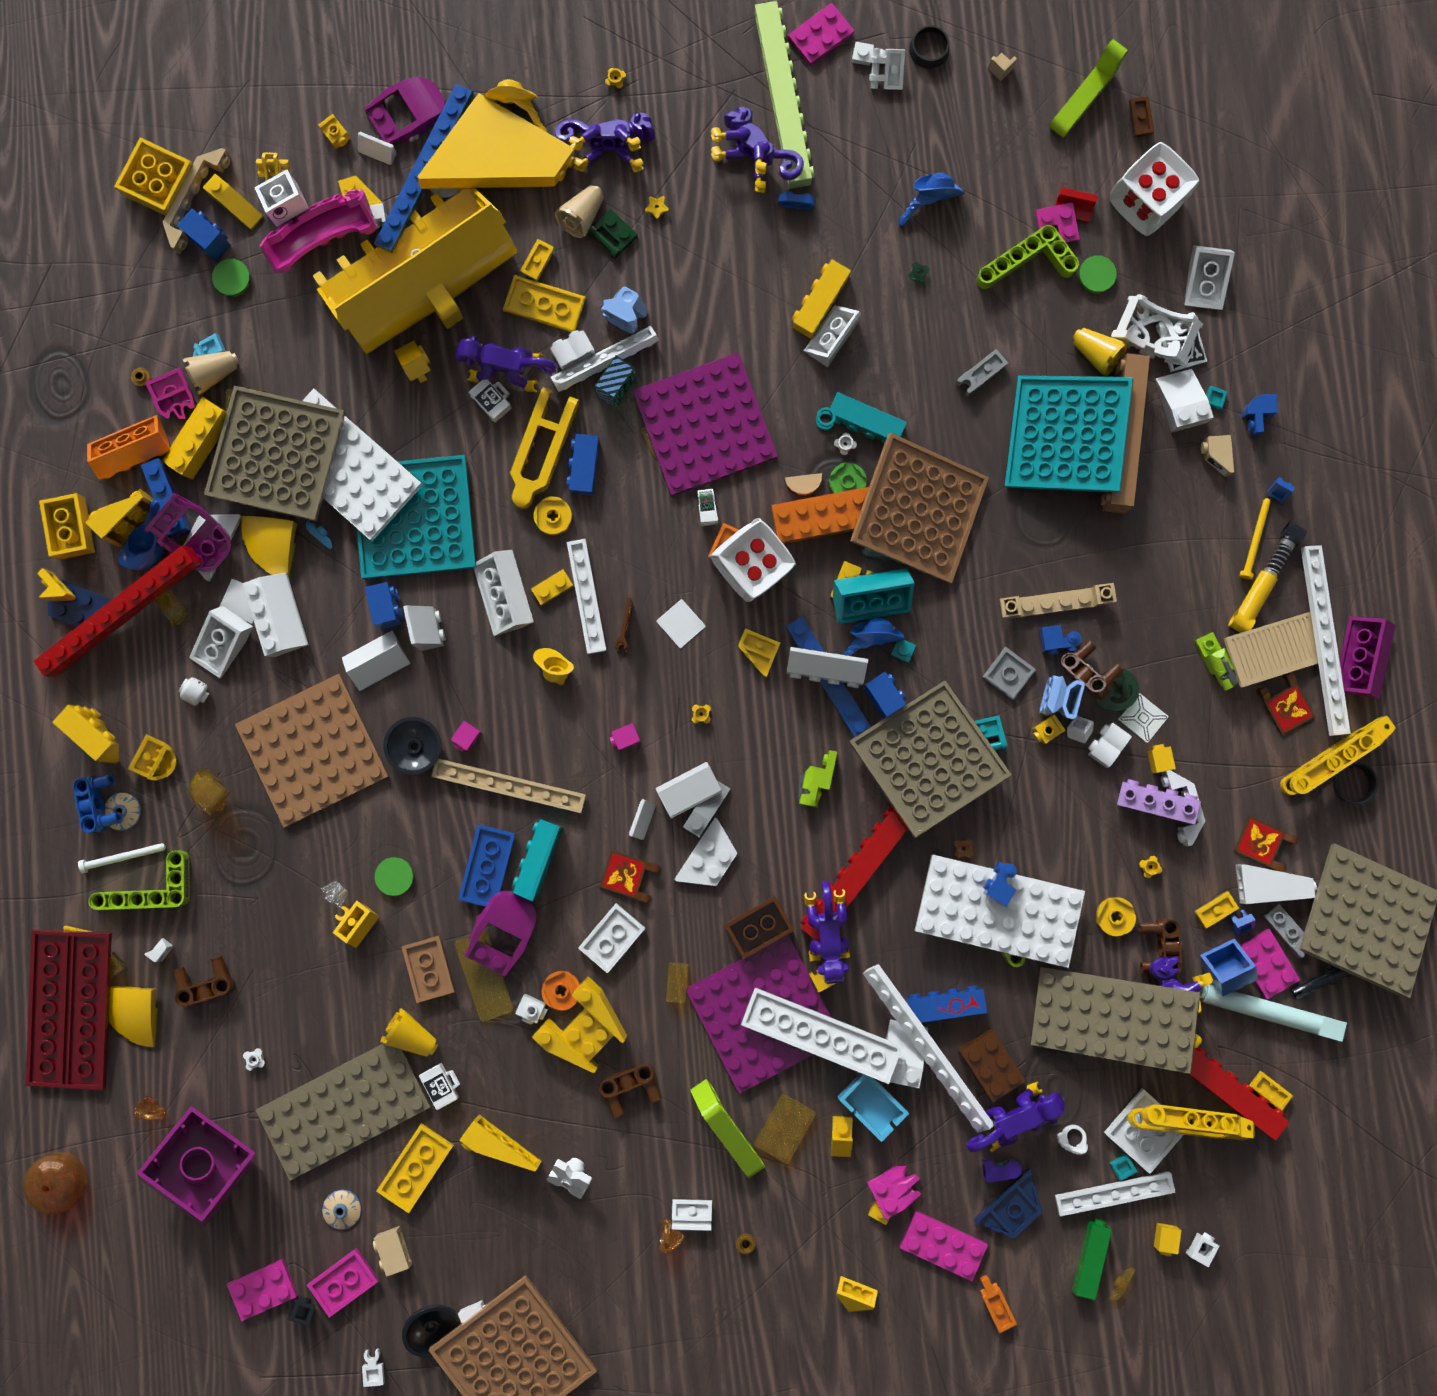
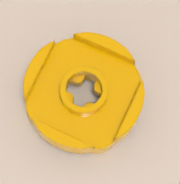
[534,496,572,535]
[1096,897,1136,936]

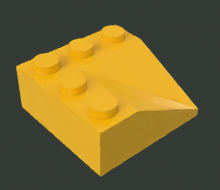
[114,137,193,216]
[85,489,159,548]
[52,704,119,764]

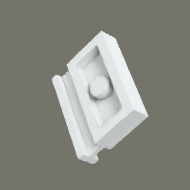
[672,1199,712,1230]

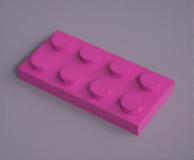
[899,1210,988,1281]

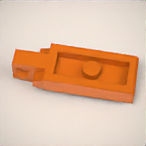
[980,1275,1017,1334]

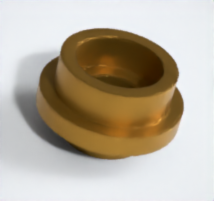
[131,368,151,387]
[736,1233,756,1254]

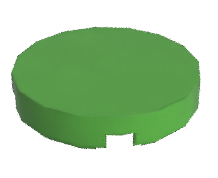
[1078,256,1117,294]
[212,259,251,297]
[829,463,867,493]
[375,857,414,896]

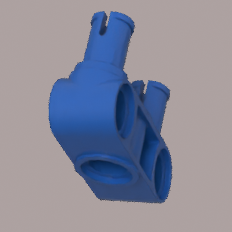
[73,774,123,833]

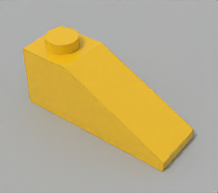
[203,174,264,230]

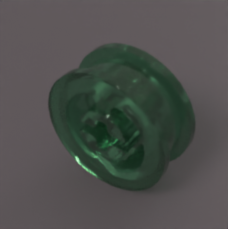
[1095,669,1139,712]

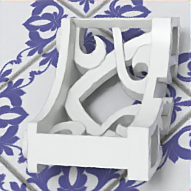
[1111,295,1203,365]

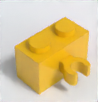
[394,341,431,383]
[333,901,380,948]

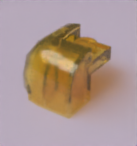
[189,768,230,816]

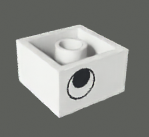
[255,170,309,227]

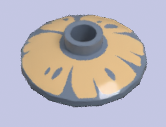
[104,793,141,831]
[322,1190,362,1230]

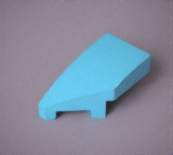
[193,333,226,357]

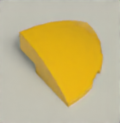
[241,516,297,578]
[108,986,158,1047]

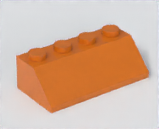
[87,415,170,480]

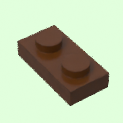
[1129,96,1154,137]

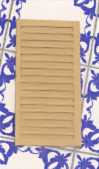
[1223,612,1318,688]

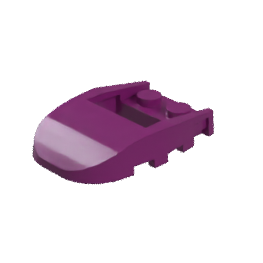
[364,77,446,144]
[145,493,231,572]
[463,891,536,977]

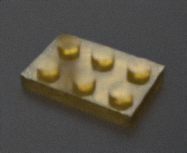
[754,1092,817,1165]

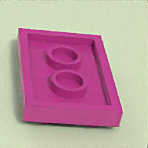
[788,3,854,66]
[1240,929,1300,1000]
[307,1248,379,1318]
[227,1258,298,1321]

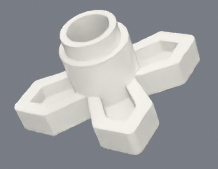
[547,1158,592,1199]

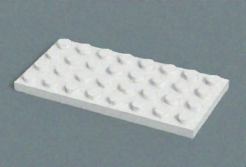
[303,388,423,541]
[915,855,1085,968]

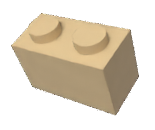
[373,1226,412,1277]

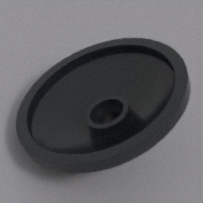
[383,717,442,775]
[402,1305,462,1358]

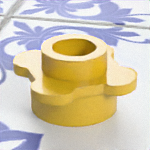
[605,68,626,89]
[692,705,711,724]
[1139,856,1162,878]

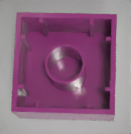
[136,1106,257,1227]

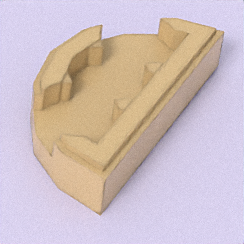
[784,473,822,495]

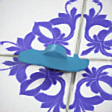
[306,520,333,549]

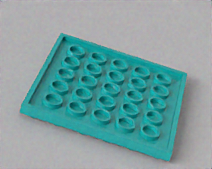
[1005,375,1134,493]
[357,455,476,579]

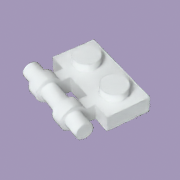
[869,48,905,90]

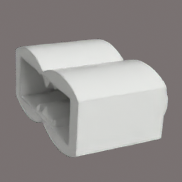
[550,330,595,371]
[1088,723,1132,768]

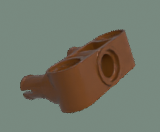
[1061,640,1124,700]
[1138,919,1182,976]
[173,956,235,1007]
[599,1063,661,1118]

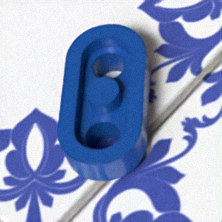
[778,191,816,210]

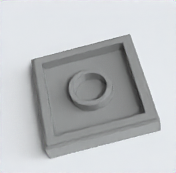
[982,647,1036,700]

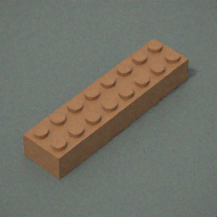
[1100,353,1150,514]

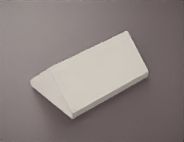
[804,305,861,367]
[342,630,411,691]
[656,762,722,818]

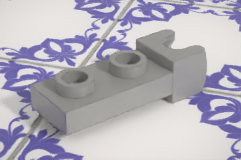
[956,349,1008,397]
[1263,904,1305,958]

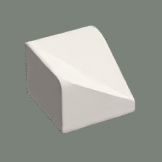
[1067,716,1094,743]
[145,938,173,963]

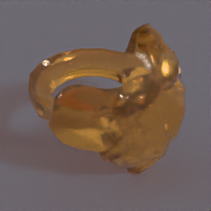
[133,1096,166,1123]
[658,1219,684,1254]

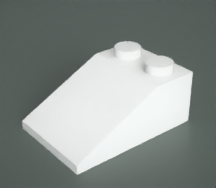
[1184,245,1235,310]
[1155,369,1213,433]
[403,605,446,651]
[189,606,253,678]
[886,1019,928,1088]

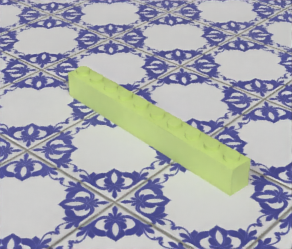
[755,1,814,189]

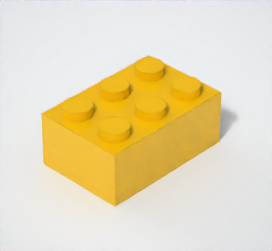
[39,493,95,560]

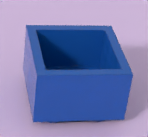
[177,209,231,262]
[364,582,404,630]
[862,672,907,719]
[1200,938,1257,997]

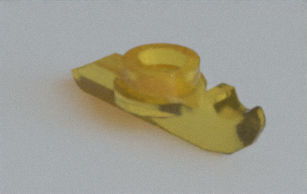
[1109,1267,1135,1300]

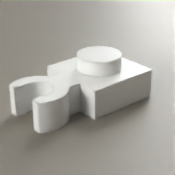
[362,1349,385,1387]

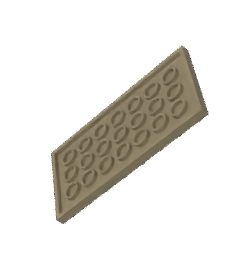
[1031,967,1201,1074]
[255,1044,431,1181]

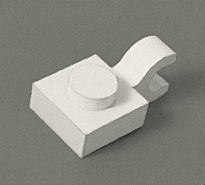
[852,42,886,66]

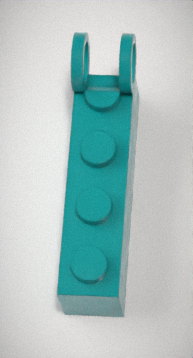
[816,392,907,444]

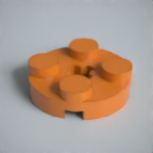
[542,971,580,1011]

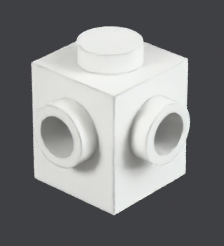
[515,994,548,1024]

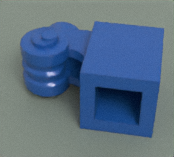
[1038,625,1082,655]
[983,861,1017,907]

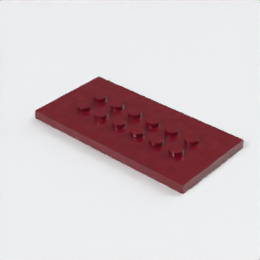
[25,929,112,1090]

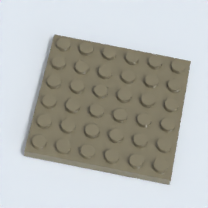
[204,386,346,521]
[849,681,1012,839]
[1299,843,1437,999]

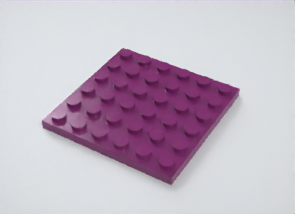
[632,352,778,496]
[685,934,831,1094]

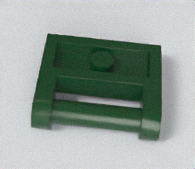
[588,209,638,258]

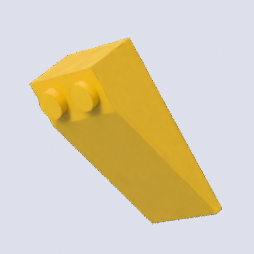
[459,1115,541,1172]

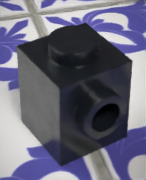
[287,1296,316,1326]

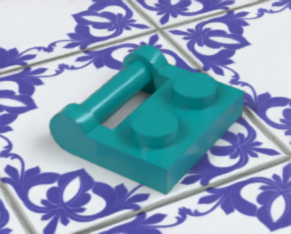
[974,715,1008,751]

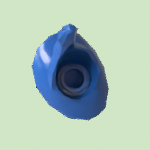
[898,172,965,226]
[117,500,165,570]
[844,618,905,656]

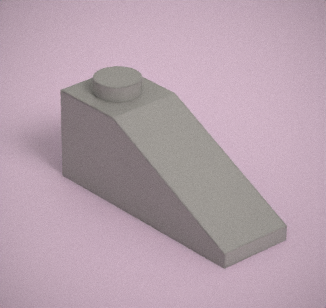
[683,780,730,838]

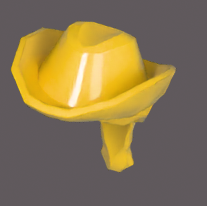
[484,79,547,132]

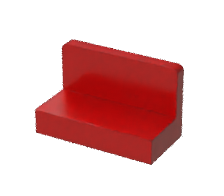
[1055,187,1098,223]

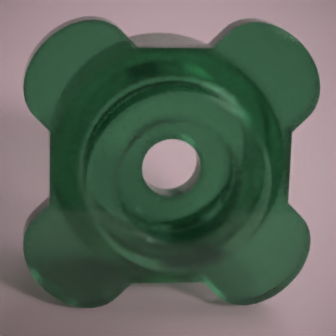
[908,262,930,283]

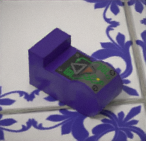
[981,1158,1022,1183]

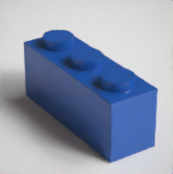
[566,434,600,496]

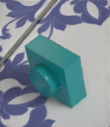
[890,640,916,663]

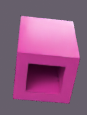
[451,721,482,752]
[610,723,641,751]

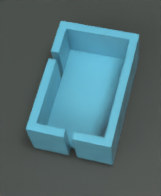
[837,1073,909,1142]

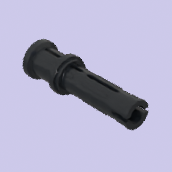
[1290,967,1351,1000]

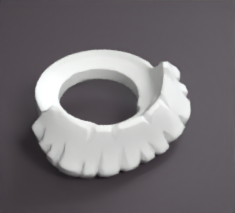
[1057,1125,1088,1155]

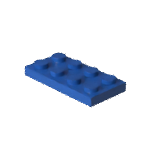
[458,824,516,907]

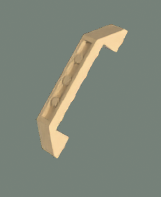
[163,148,231,255]
[999,583,1117,618]

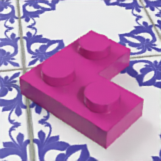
[1035,202,1080,243]

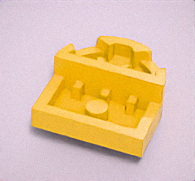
[128,734,176,780]

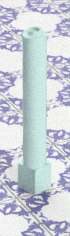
[1199,984,1347,1042]

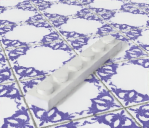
[551,326,659,392]
[567,539,607,654]
[1054,1171,1175,1216]

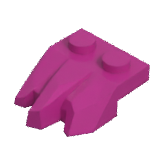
[145,367,195,419]
[867,1165,921,1219]

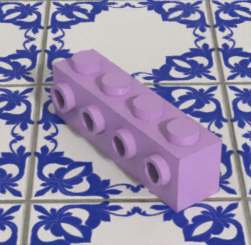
[1117,779,1201,824]

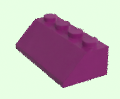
[1340,616,1396,699]

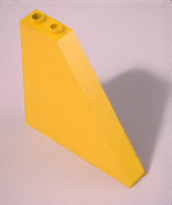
[417,93,576,189]

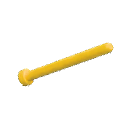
[1239,498,1271,580]

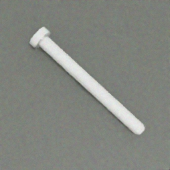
[78,843,166,874]

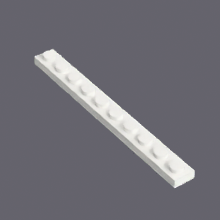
[1301,545,1351,736]
[863,964,993,1133]

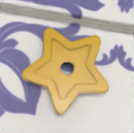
[645,196,669,219]

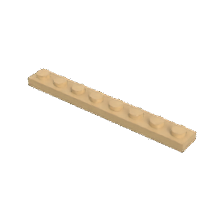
[432,759,586,813]

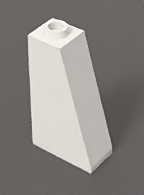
[1236,864,1317,904]

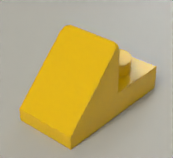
[37,568,76,602]
[831,1116,853,1157]

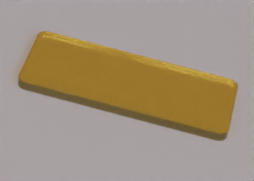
[454,931,513,1022]

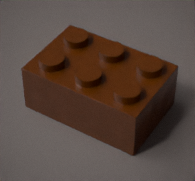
[724,895,794,959]
[957,1028,1026,1102]

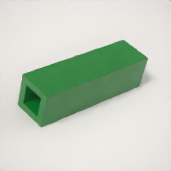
[1072,1219,1112,1300]

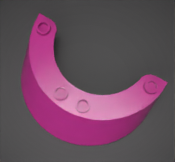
[259,189,377,274]

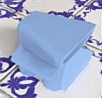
[601,287,648,334]
[1040,675,1085,719]

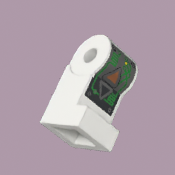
[698,489,718,526]

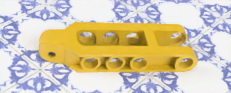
[510,387,579,509]
[1280,716,1396,795]
[1128,1104,1255,1140]

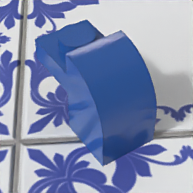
[1242,394,1278,437]

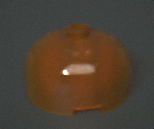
[23,1152,87,1214]

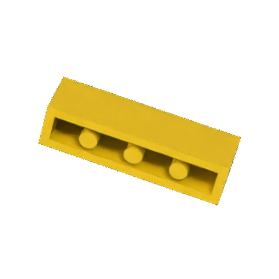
[791,259,851,339]

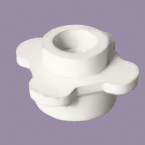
[834,433,857,455]
[243,1048,265,1071]

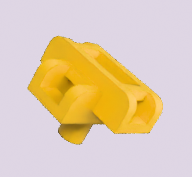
[256,153,291,181]

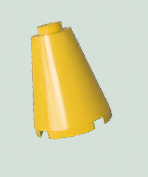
[1072,328,1128,376]
[380,1008,438,1057]

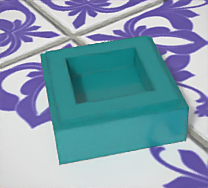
[1206,386,1228,411]
[1110,1153,1138,1181]

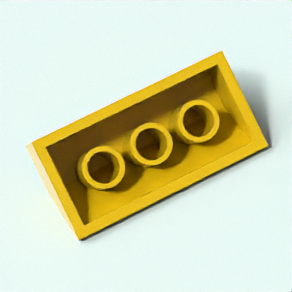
[162,397,227,480]

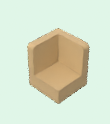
[988,53,1017,81]

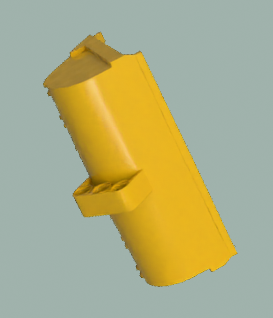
[313,188,518,355]

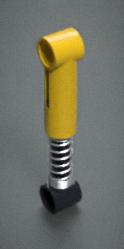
[1228,521,1307,633]

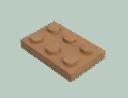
[401,935,455,1003]

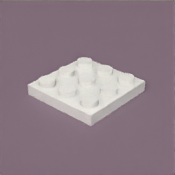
[1104,1089,1183,1174]

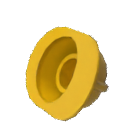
[533,648,574,685]

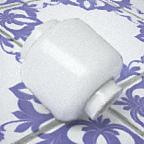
[178,677,209,706]

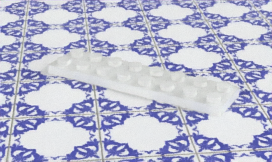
[741,988,903,1084]

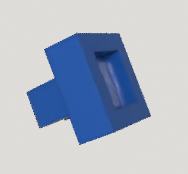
[1266,477,1295,504]
[1231,910,1255,936]

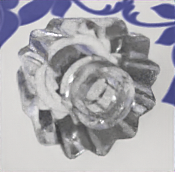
[321,881,348,907]

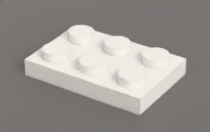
[578,903,645,973]

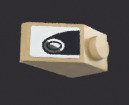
[1201,435,1234,477]

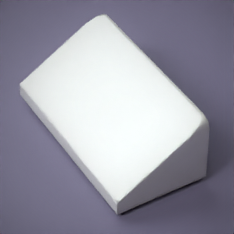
[357,132,397,165]
[629,799,656,840]

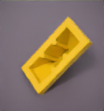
[836,1276,878,1312]

